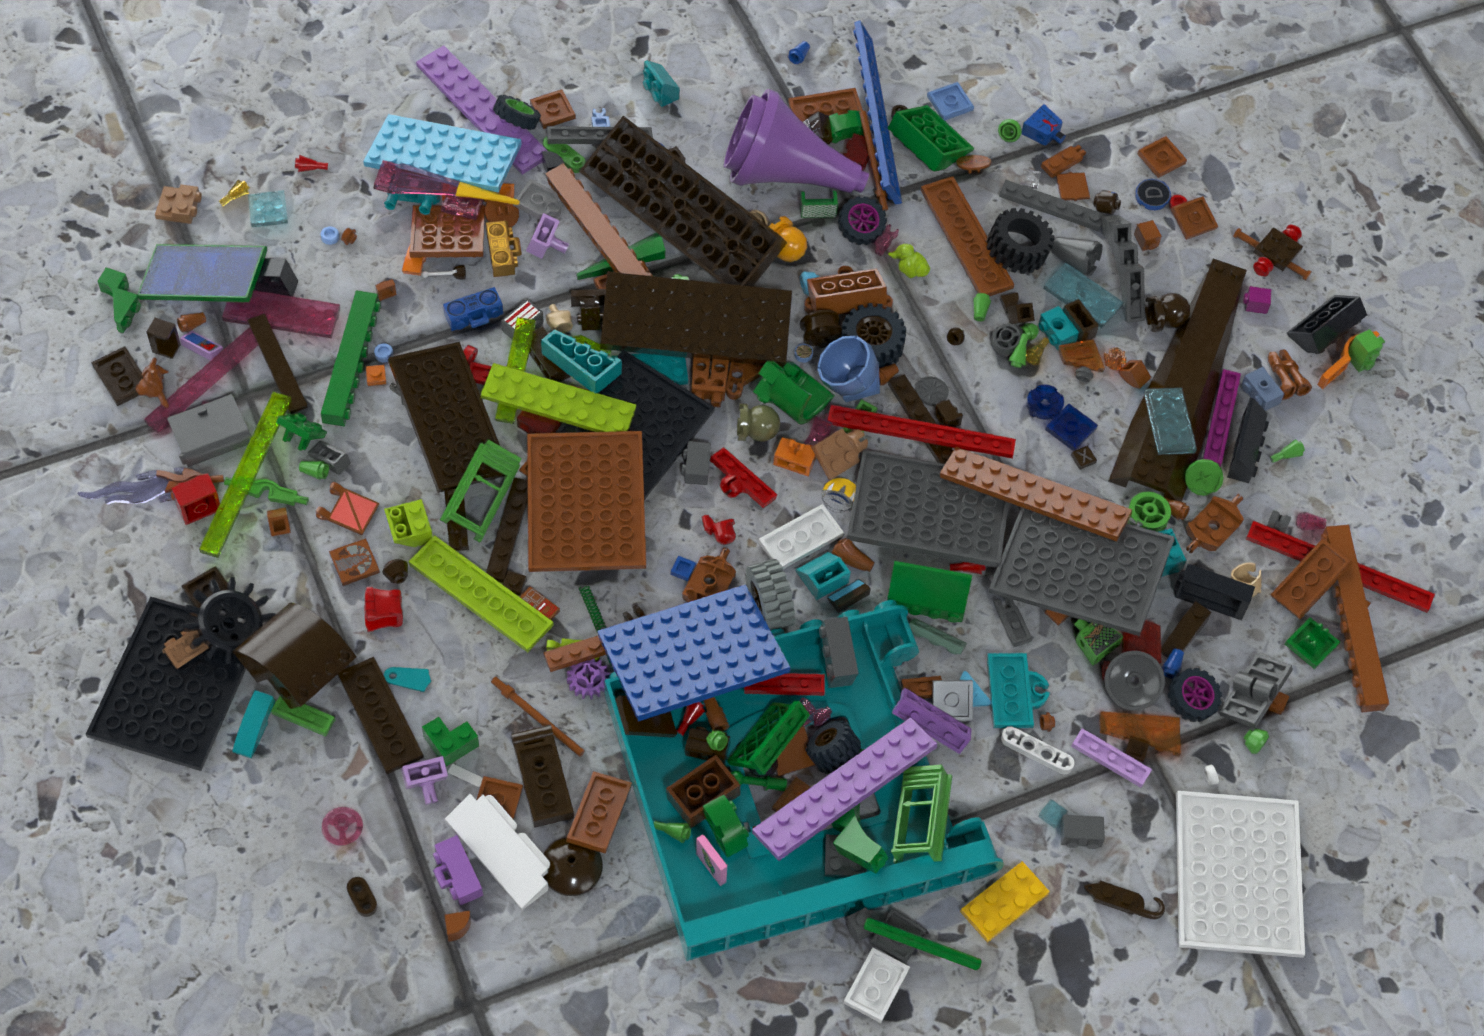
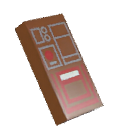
[520,587,560,621]

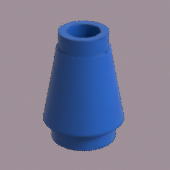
[788,41,810,64]
[1162,649,1184,679]

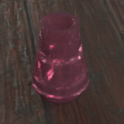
[1296,512,1326,530]

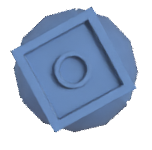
[817,336,880,403]

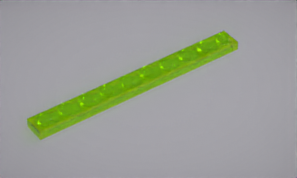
[199,392,291,558]

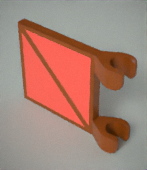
[316,482,379,535]

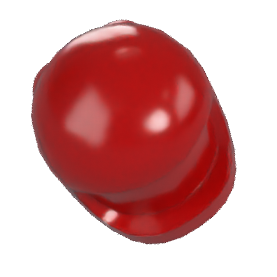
[702,515,736,545]

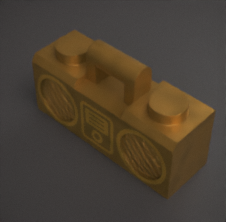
[486,221,522,277]

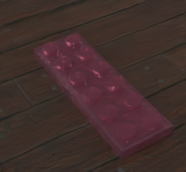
[222,287,340,339]

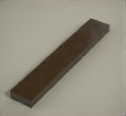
[247,313,308,414]

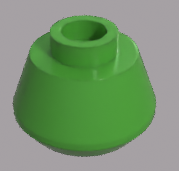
[998,119,1022,143]
[1243,728,1269,754]

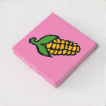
[696,835,727,886]

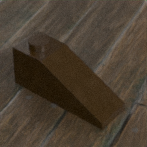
[1159,601,1212,658]

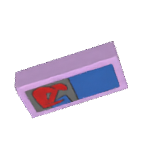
[180,331,223,361]

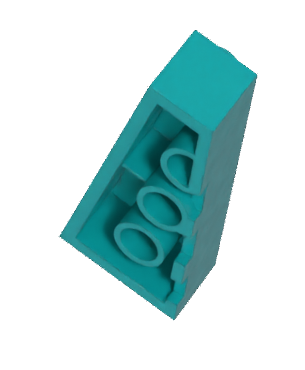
[541,329,622,394]

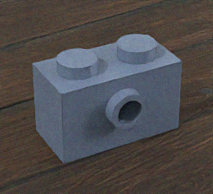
[1241,367,1284,411]

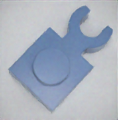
[591,108,611,127]

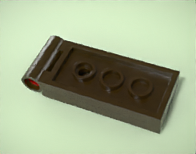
[511,725,574,828]

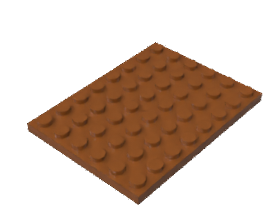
[527,431,646,572]

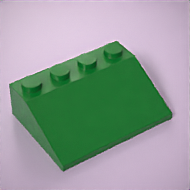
[888,105,974,172]
[887,561,972,623]

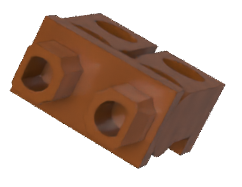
[691,357,729,408]

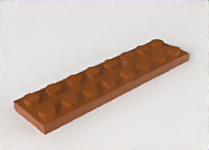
[921,176,1015,296]

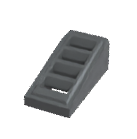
[308,441,351,475]

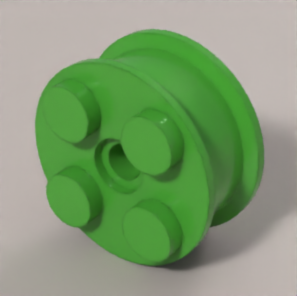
[1127,492,1171,532]

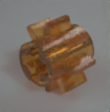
[1103,347,1127,370]

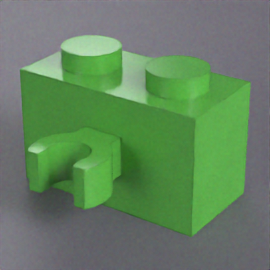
[1348,329,1385,372]

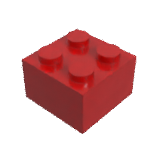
[171,473,222,525]

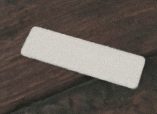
[448,764,483,787]

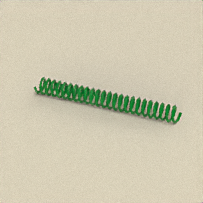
[579,586,614,670]

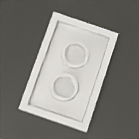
[843,948,910,1023]

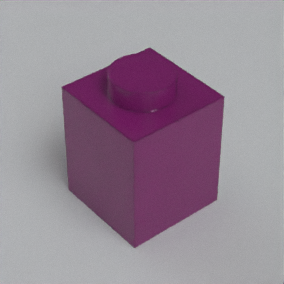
[1243,286,1271,314]

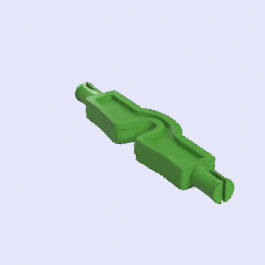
[224,477,309,506]

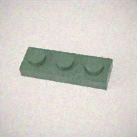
[909,618,967,654]

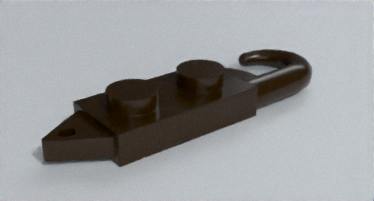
[1084,880,1165,920]

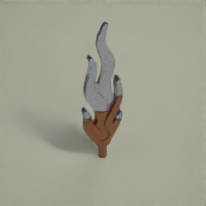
[77,467,224,504]

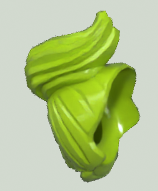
[888,243,931,278]

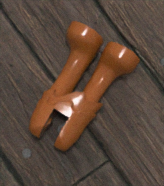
[1268,349,1312,400]

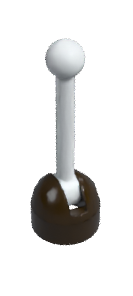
[422,265,466,280]

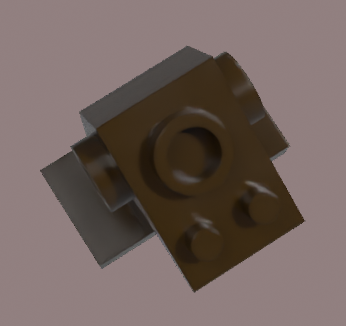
[571,289,606,331]

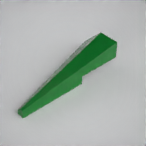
[576,233,666,280]

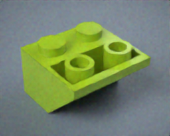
[384,499,433,548]

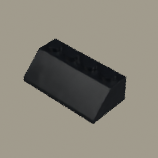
[1287,295,1367,354]
[1227,397,1269,484]

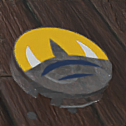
[821,477,856,513]

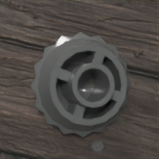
[990,323,1025,357]

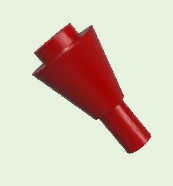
[295,155,328,172]
[950,561,986,575]
[677,702,705,736]

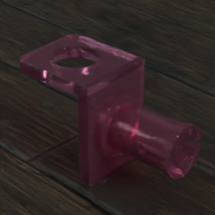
[804,413,832,446]

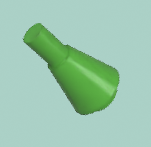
[1008,333,1029,368]
[1270,439,1305,463]
[653,820,691,843]

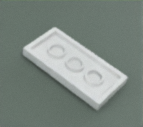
[758,504,844,569]

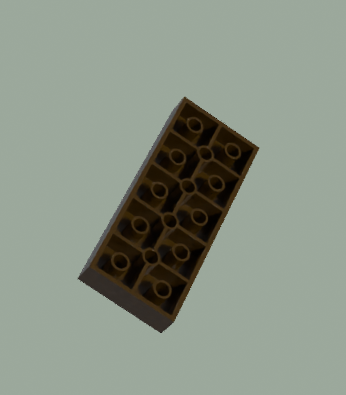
[600,272,792,367]

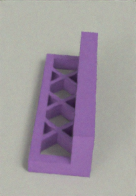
[892,688,972,754]

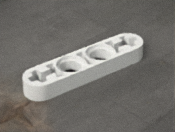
[1001,727,1074,774]

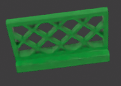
[727,701,810,775]

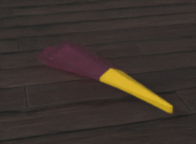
[373,160,520,205]

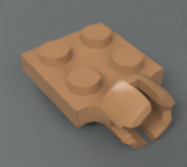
[811,428,868,480]

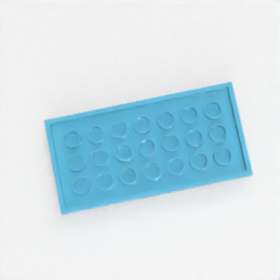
[363,114,522,192]

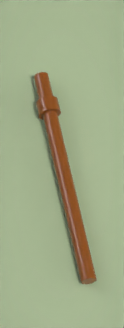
[859,111,888,211]
[491,677,585,757]

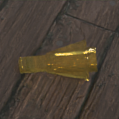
[218,179,250,207]
[1026,338,1049,365]

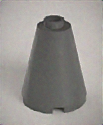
[1052,237,1103,276]

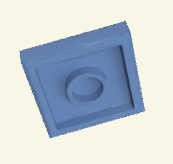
[927,82,974,120]

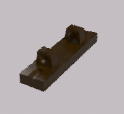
[444,489,469,551]

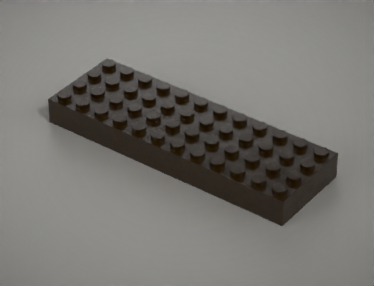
[579,116,787,287]

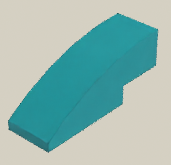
[232,690,275,759]

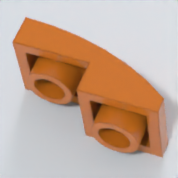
[402,245,427,276]

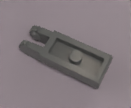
[994,598,1032,648]

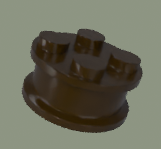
[799,310,842,348]

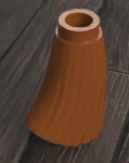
[831,538,875,572]

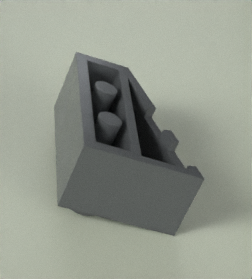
[819,617,859,688]

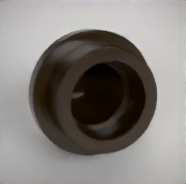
[947,327,965,345]

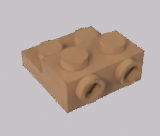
[155,184,202,224]

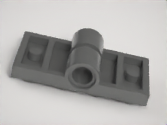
[1219,653,1293,728]

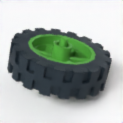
[493,95,541,130]

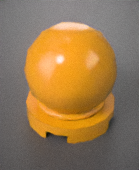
[768,216,807,262]

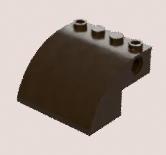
[232,602,357,709]

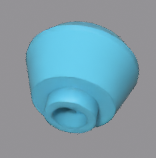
[800,271,820,296]

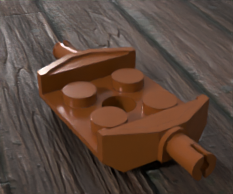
[1186,494,1244,553]
[682,547,736,602]

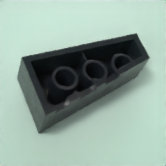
[213,256,298,298]

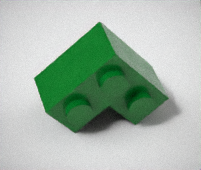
[422,717,479,767]

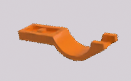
[1317,331,1380,389]

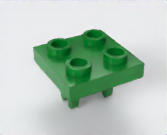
[276,413,327,451]
[1284,617,1340,669]

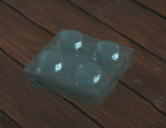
[248,190,288,228]

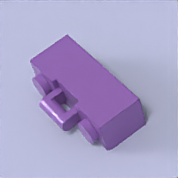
[433,835,483,905]

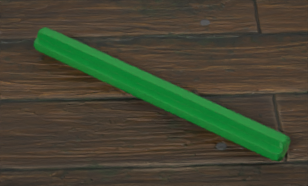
[864,918,982,970]

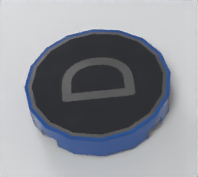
[1135,179,1171,211]

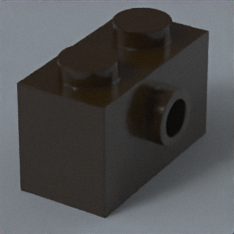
[1063,299,1099,345]

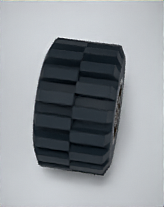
[805,720,861,774]

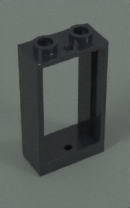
[1174,564,1255,621]

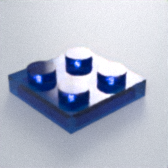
[1045,403,1098,451]

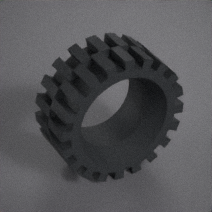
[986,208,1055,274]

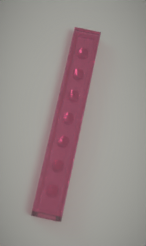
[144,327,258,433]

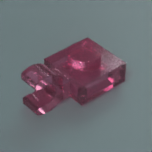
[875,224,899,256]

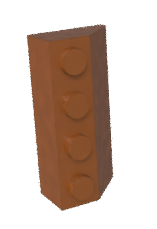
[807,268,887,314]

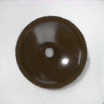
[543,837,603,896]

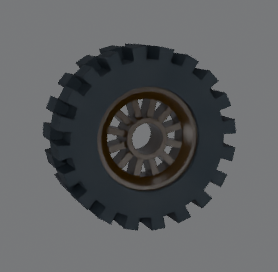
[842,303,906,368]

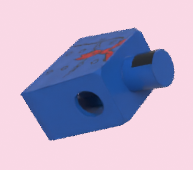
[1021,104,1066,145]

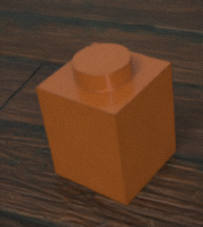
[1134,220,1162,251]

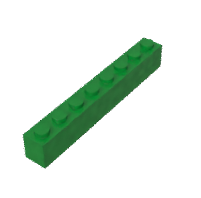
[321,290,381,427]

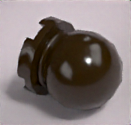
[1145,293,1190,333]

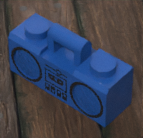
[443,287,503,331]

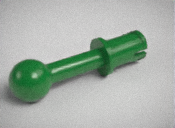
[731,771,787,792]

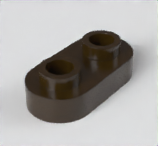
[346,877,377,917]

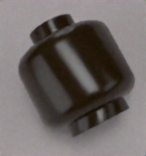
[1093,190,1121,215]

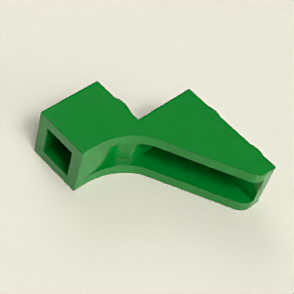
[97,267,141,334]

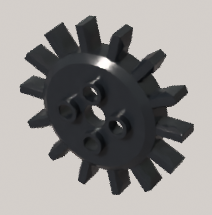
[183,577,276,668]

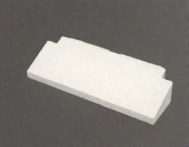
[445,794,550,910]

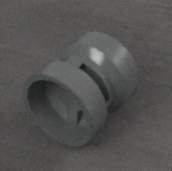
[1267,510,1291,533]

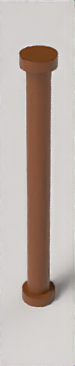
[1233,228,1312,281]

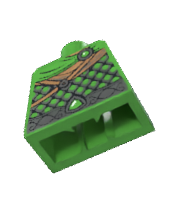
[1074,619,1123,666]

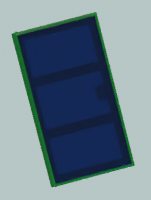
[137,244,267,302]

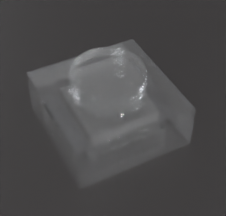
[1020,168,1041,190]

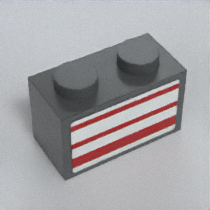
[501,299,543,344]

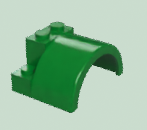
[753,361,835,425]

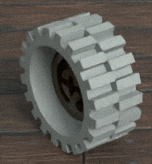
[745,559,795,630]

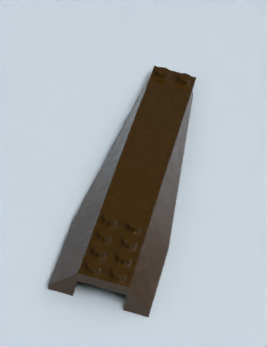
[1108,258,1247,502]

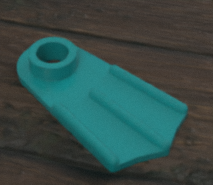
[384,667,431,692]

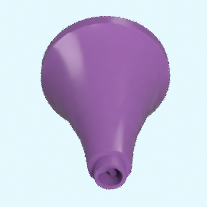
[723,89,869,193]

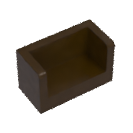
[146,318,181,359]

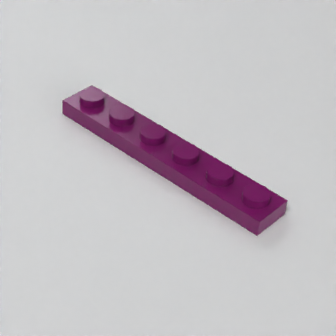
[1203,369,1241,467]

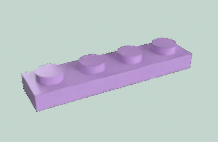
[1071,728,1152,788]

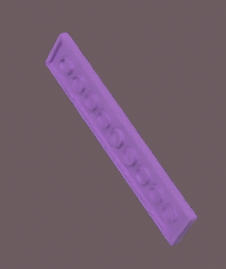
[416,45,547,175]
[752,717,937,861]

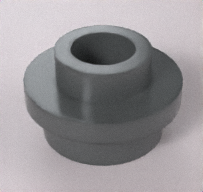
[1075,367,1094,382]

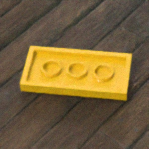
[960,861,1050,943]

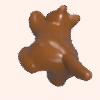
[135,357,169,408]

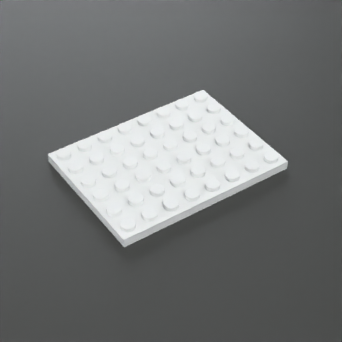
[1176,791,1305,958]

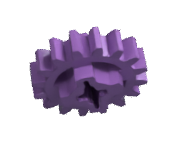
[567,659,610,699]

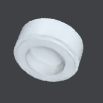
[1204,764,1219,786]

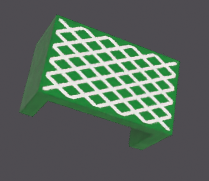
[800,191,838,218]

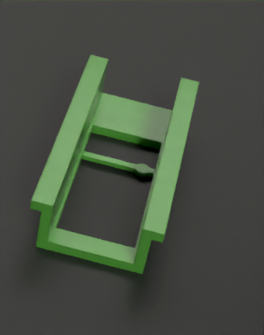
[440,440,522,543]
[891,764,953,864]

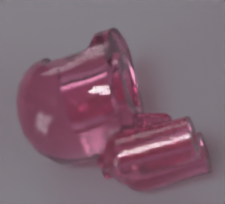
[800,697,832,727]

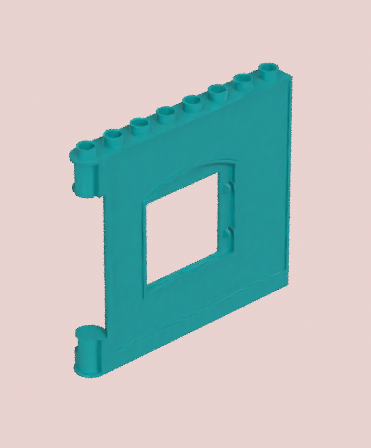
[605,600,1004,961]

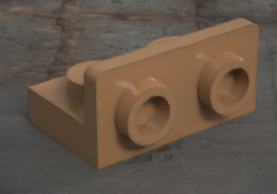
[162,631,209,669]

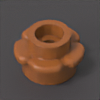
[341,228,357,245]
[1040,712,1055,732]

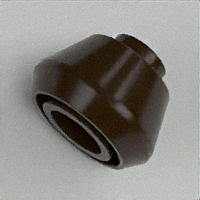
[382,559,408,584]

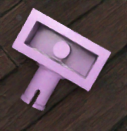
[526,213,569,259]
[401,756,448,805]

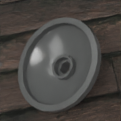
[1105,651,1165,710]

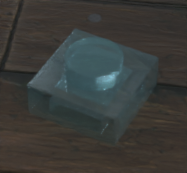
[1038,799,1067,828]

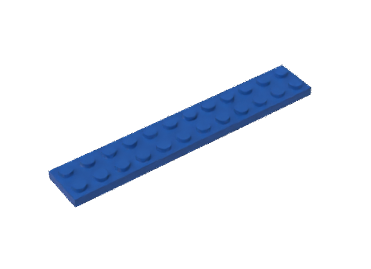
[853,20,902,204]

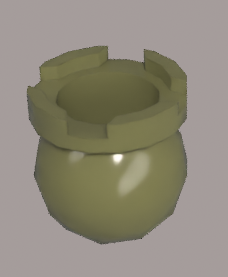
[737,403,781,442]

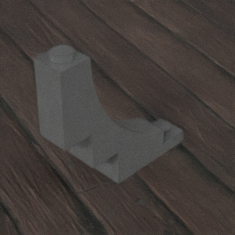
[1102,215,1145,323]

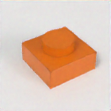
[366,365,386,386]

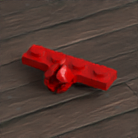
[710,447,778,508]

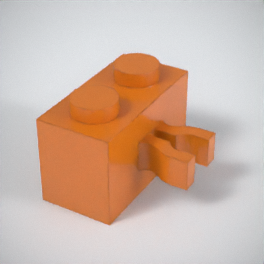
[773,437,816,477]

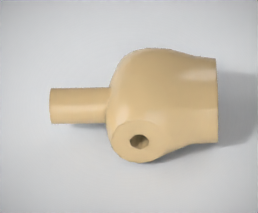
[546,304,573,333]

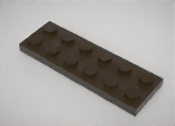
[337,657,424,774]

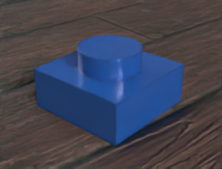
[670,556,696,582]

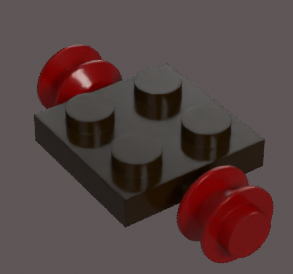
[1253,224,1303,277]

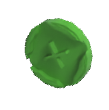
[1185,459,1224,496]

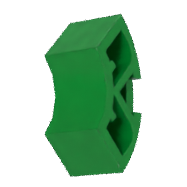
[829,110,871,144]
[703,795,749,858]

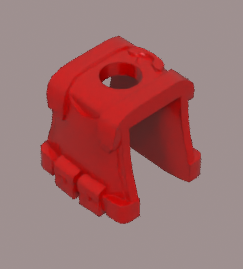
[364,587,403,632]

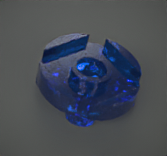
[1026,384,1064,420]

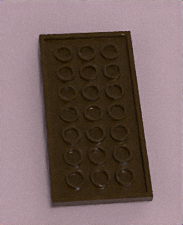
[388,341,505,493]

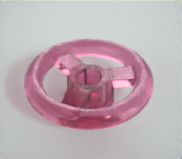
[321,807,363,846]

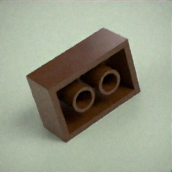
[666,755,741,828]

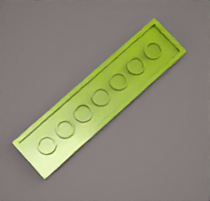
[481,363,636,432]
[409,535,554,653]

